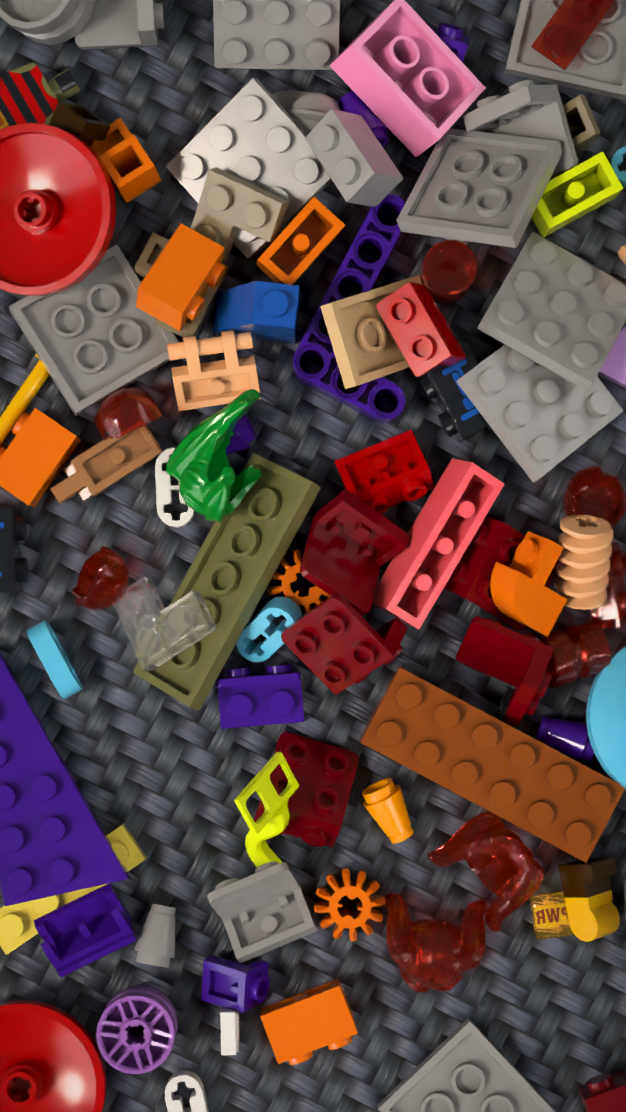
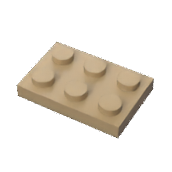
[320,275,422,389]

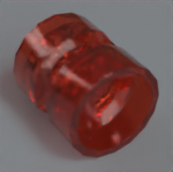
[419,240,477,304]
[535,621,611,688]

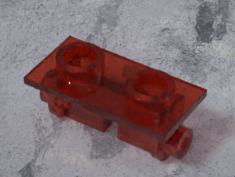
[531,0,614,71]
[590,542,626,629]

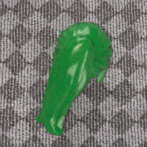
[166,389,262,522]

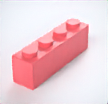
[372,458,504,629]

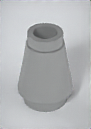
[134,904,176,968]

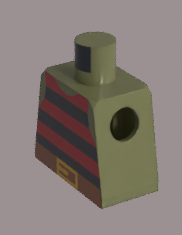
[0,63,80,130]

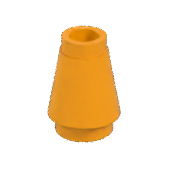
[362,778,414,844]

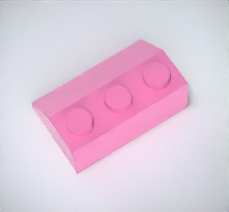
[330,0,486,157]

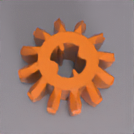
[267,549,330,614]
[314,867,385,941]

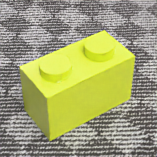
[532,152,623,237]

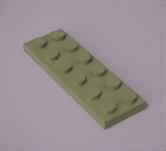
[133,453,321,711]

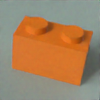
[256,197,345,285]
[136,223,226,331]
[0,408,81,508]
[260,978,358,1065]

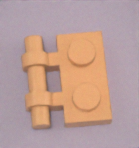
[167,330,261,411]

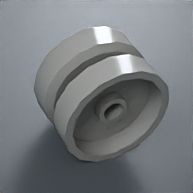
[0,0,96,45]

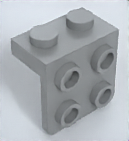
[75,0,165,50]
[463,80,578,178]
[207,862,318,963]

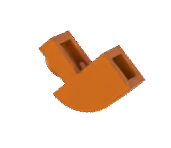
[91,118,162,204]
[490,531,567,637]

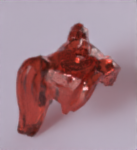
[427,812,545,932]
[384,892,488,993]

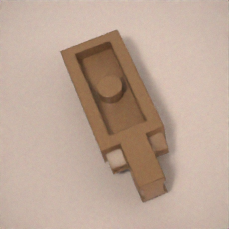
[50,416,163,504]

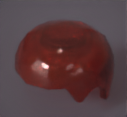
[94,387,162,440]
[562,466,626,528]
[72,546,129,610]

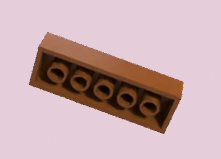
[359,666,625,863]

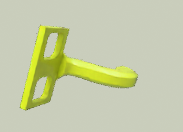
[234,752,299,868]

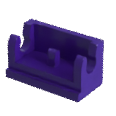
[34,883,137,978]

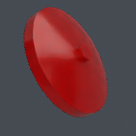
[0,123,116,296]
[0,1000,107,1112]

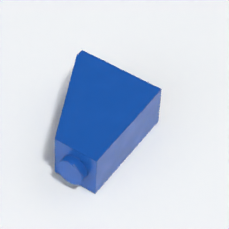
[213,281,300,343]

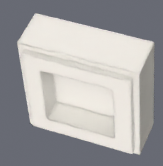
[220,1007,240,1055]

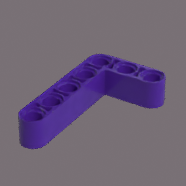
[293,194,405,423]

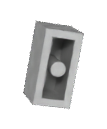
[305,109,404,207]

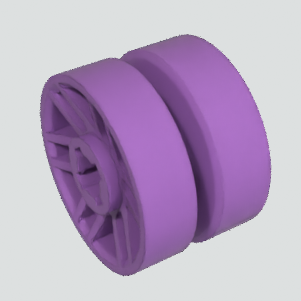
[96,985,178,1074]

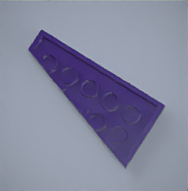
[0,652,131,906]

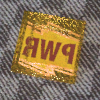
[530,892,575,940]

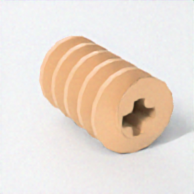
[555,515,613,610]

